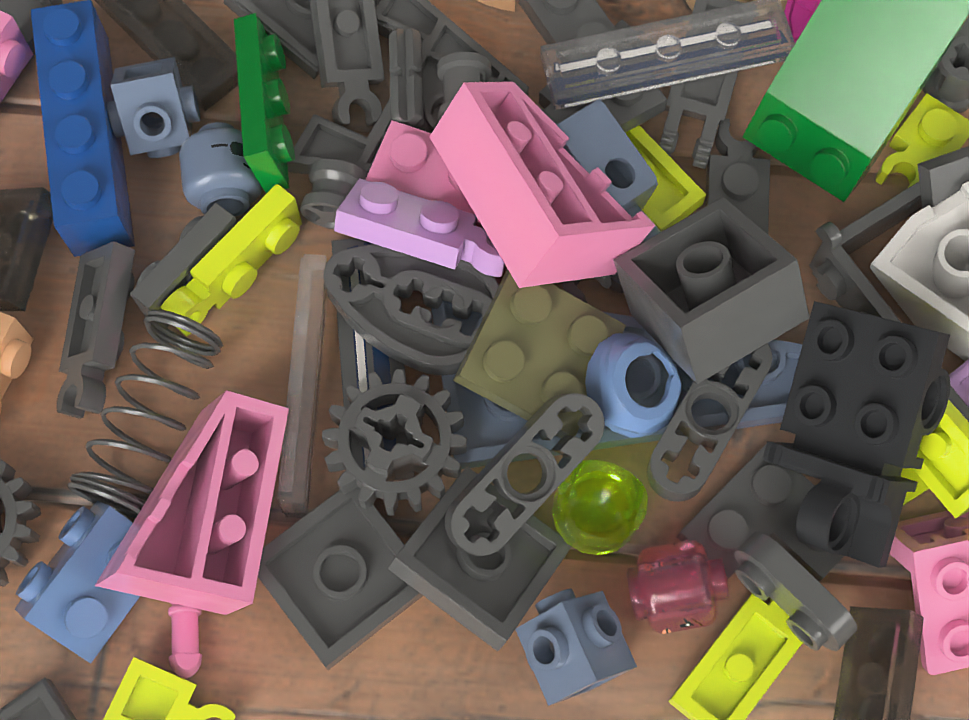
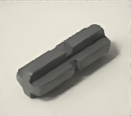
[389,28,424,129]

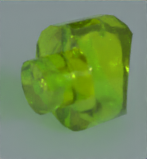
[552,460,648,555]

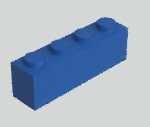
[31,0,135,257]

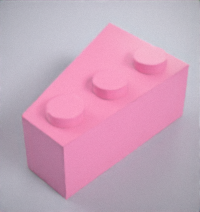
[95,390,289,615]

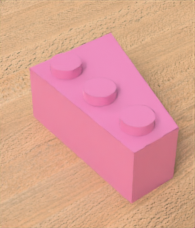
[430,82,656,288]

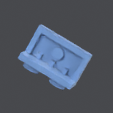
[15,501,140,664]

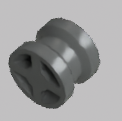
[300,159,368,230]

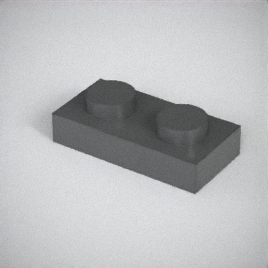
[130,203,237,328]

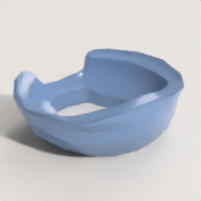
[585,333,682,438]

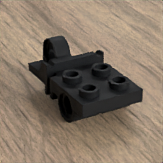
[763,301,950,568]

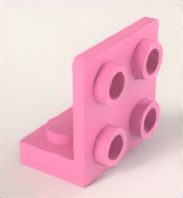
[890,511,969,675]

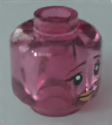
[627,540,730,634]

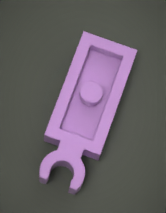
[334,178,505,277]

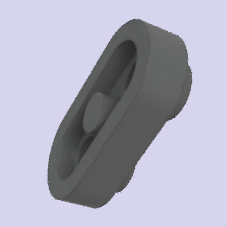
[734,532,858,651]

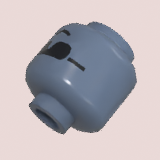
[179,122,263,217]

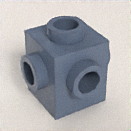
[107,57,201,158]
[515,588,637,706]

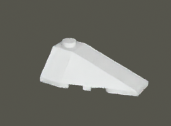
[870,181,969,361]

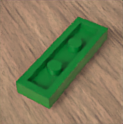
[234,13,295,194]

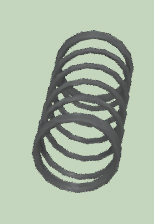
[67,309,223,518]

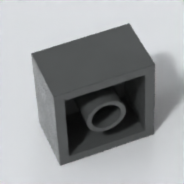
[613,197,810,384]

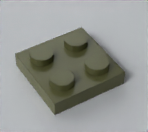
[453,269,626,438]

